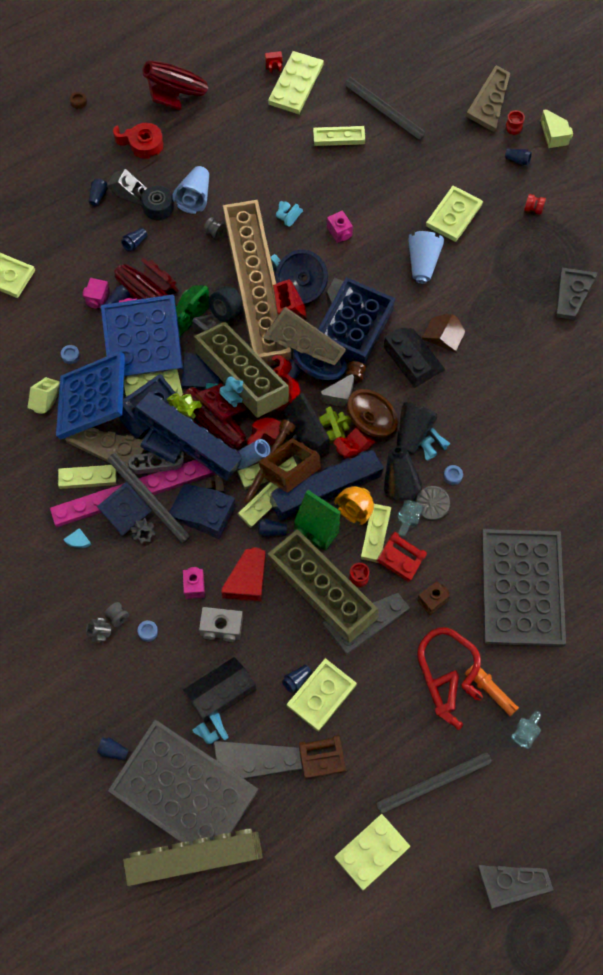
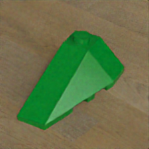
[176,285,210,337]

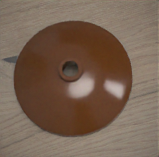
[346,389,398,438]

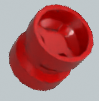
[505,110,525,135]
[524,194,546,215]
[349,563,370,588]

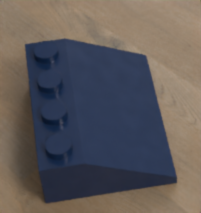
[318,277,396,365]

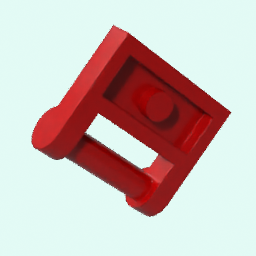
[376,531,427,582]

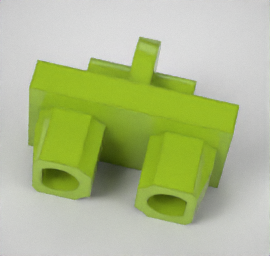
[167,393,202,420]
[319,406,352,443]

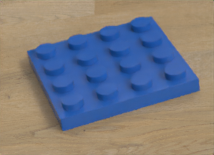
[101,295,183,377]
[56,351,125,440]

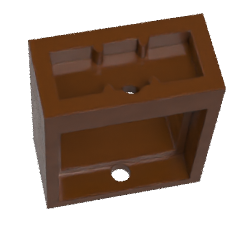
[259,438,321,493]

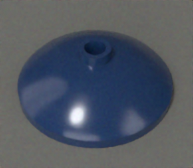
[275,250,328,304]
[293,349,346,380]

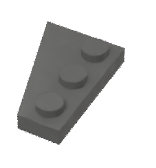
[556,268,597,320]
[477,865,553,909]

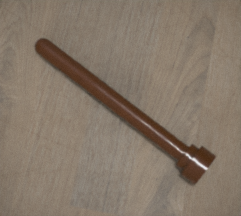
[244,419,296,503]

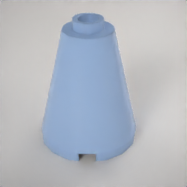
[173,166,209,214]
[408,231,444,284]

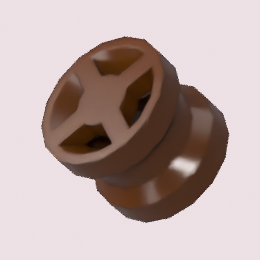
[345,361,366,383]

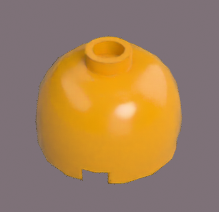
[335,486,374,525]

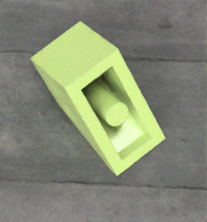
[541,110,573,148]
[27,377,60,414]

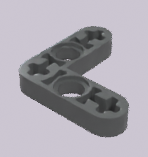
[128,450,184,474]

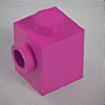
[327,210,353,243]
[83,278,110,308]
[183,567,205,599]

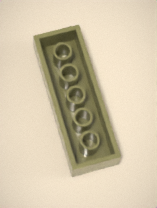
[194,322,289,418]
[268,529,379,643]
[123,828,263,886]

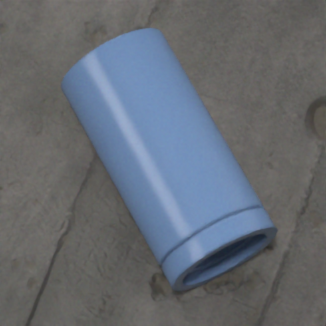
[238,439,270,469]

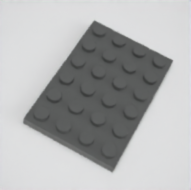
[482,529,566,647]
[108,719,259,845]

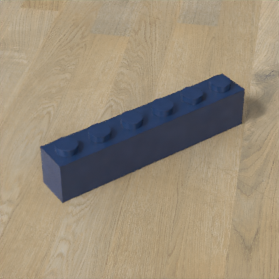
[134,392,243,481]
[270,450,384,521]

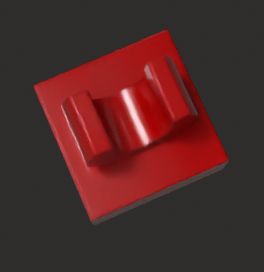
[265,51,283,72]

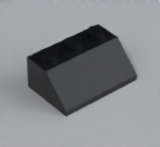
[383,328,445,388]
[281,393,330,458]
[183,657,256,724]

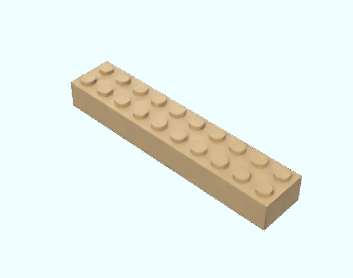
[223,200,291,366]

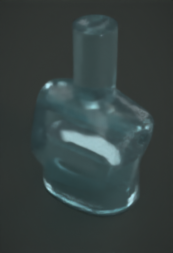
[397,500,424,537]
[512,711,541,749]

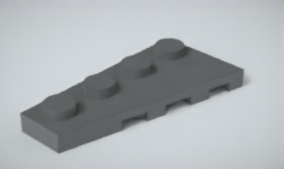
[323,593,410,656]
[214,741,302,779]

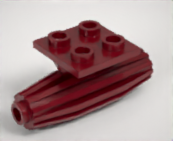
[142,60,208,110]
[114,258,179,306]
[182,383,247,449]

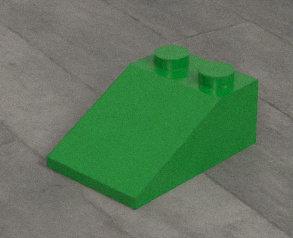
[294,490,340,551]

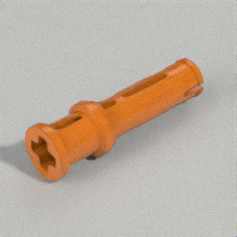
[465,665,519,717]

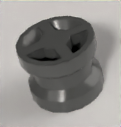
[203,217,225,239]
[104,602,129,627]

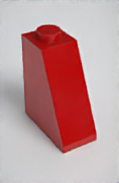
[273,279,307,319]
[221,547,266,602]

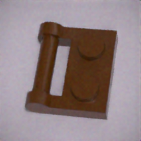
[298,735,346,779]

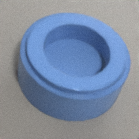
[61,345,80,364]
[443,465,463,485]
[137,620,158,642]

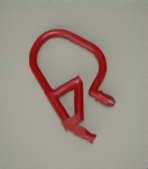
[417,627,483,730]

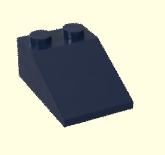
[119,373,175,439]
[169,484,236,539]

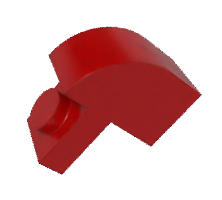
[247,418,281,445]
[333,427,375,459]

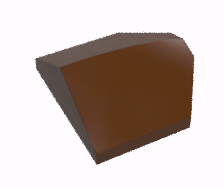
[422,313,465,353]

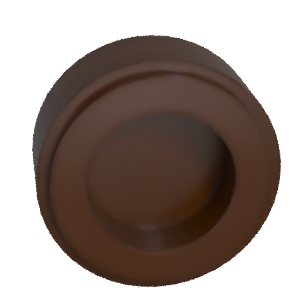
[70,92,87,109]

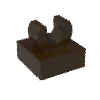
[206,474,225,494]

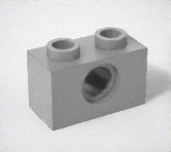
[199,607,243,642]

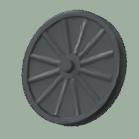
[416,486,450,520]

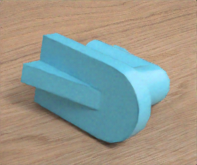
[276,201,303,227]
[219,377,243,407]
[421,428,450,461]
[192,713,229,744]

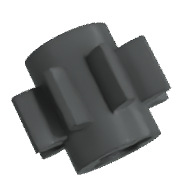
[130,518,155,544]
[86,617,111,643]

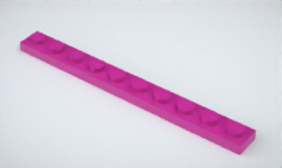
[50,448,232,528]

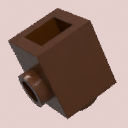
[417,581,450,616]

